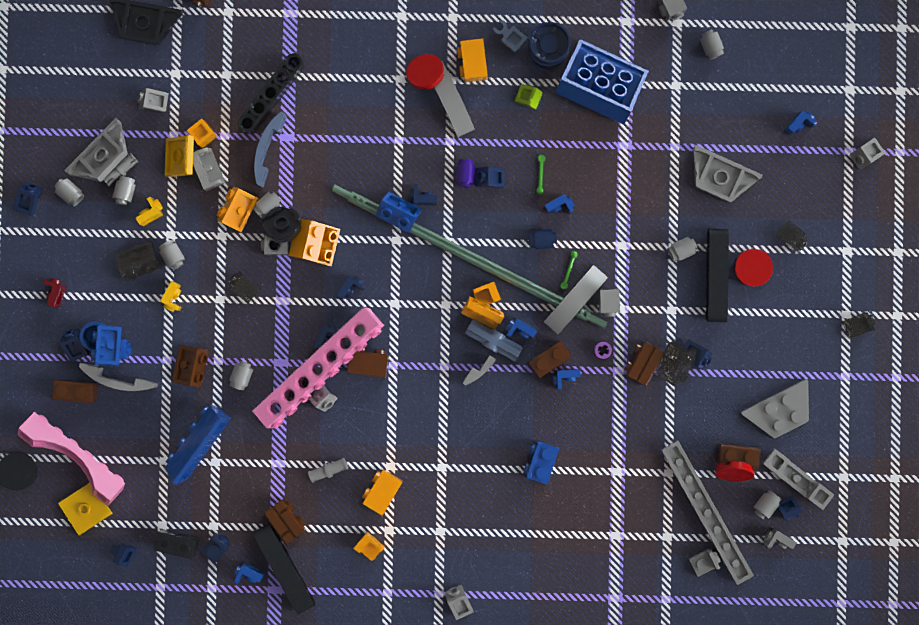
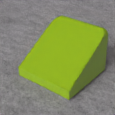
[515,84,542,109]

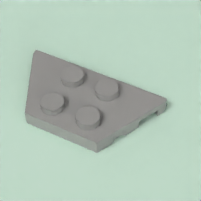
[64,118,128,182]
[693,145,763,203]
[740,379,809,439]

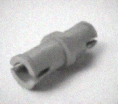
[103,153,139,186]
[308,458,348,483]

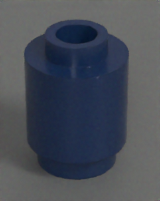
[529,229,557,250]

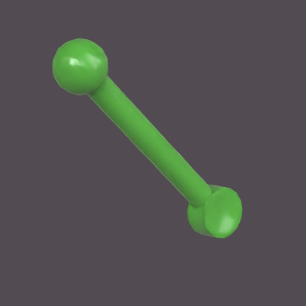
[536,155,545,195]
[560,251,578,289]

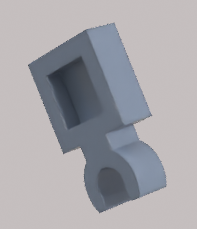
[493,20,528,53]

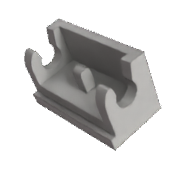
[193,147,226,191]

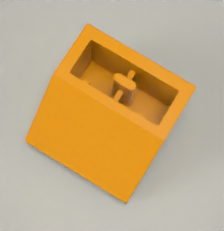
[288,219,340,266]

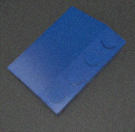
[555,39,649,125]
[165,405,232,485]

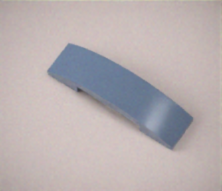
[254,112,287,188]

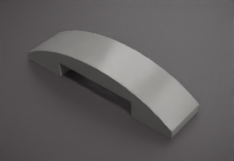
[434,61,475,137]
[544,265,608,335]
[79,363,158,391]
[762,448,834,510]

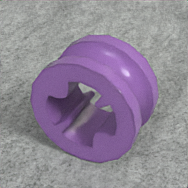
[594,342,612,359]

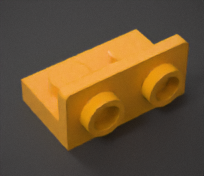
[217,187,258,232]
[461,296,504,330]

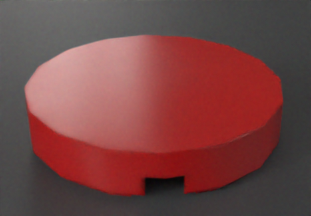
[406,54,444,90]
[734,249,773,287]
[715,461,755,481]

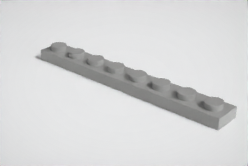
[661,440,754,585]

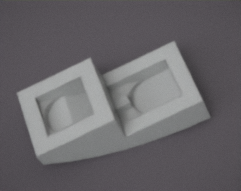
[463,355,496,385]

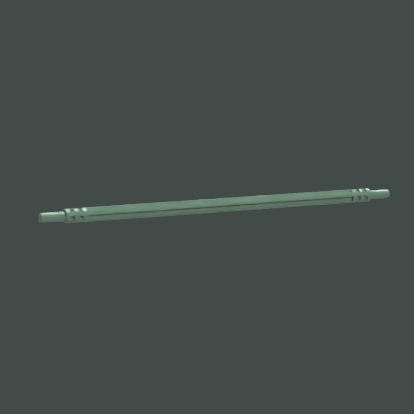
[332,185,608,329]

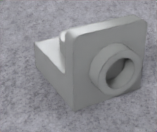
[137,88,169,113]
[850,138,885,170]
[309,386,337,412]
[764,528,797,549]
[688,548,721,577]
[444,585,474,620]

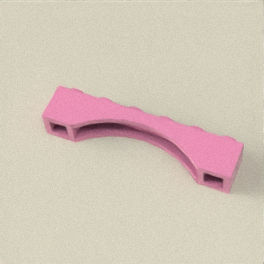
[17,412,125,506]

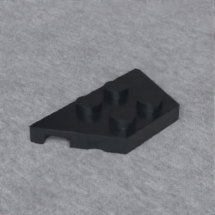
[109,0,183,45]

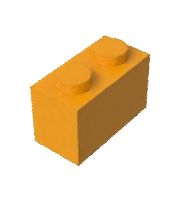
[457,38,488,82]
[362,469,403,516]

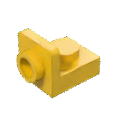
[136,197,163,226]
[160,281,182,312]

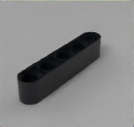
[238,53,304,134]
[706,228,729,322]
[253,522,316,615]

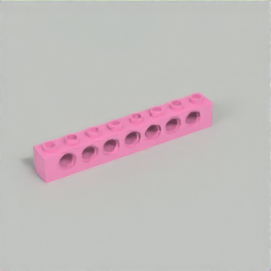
[253,307,384,429]

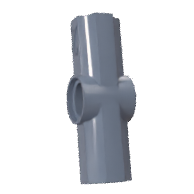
[465,319,523,361]

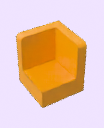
[187,118,218,148]
[472,282,501,305]
[354,531,385,561]

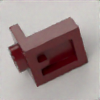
[42,277,67,308]

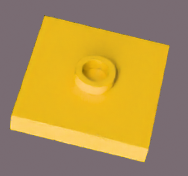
[165,135,194,177]
[58,483,113,535]

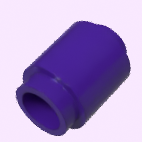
[455,159,476,188]

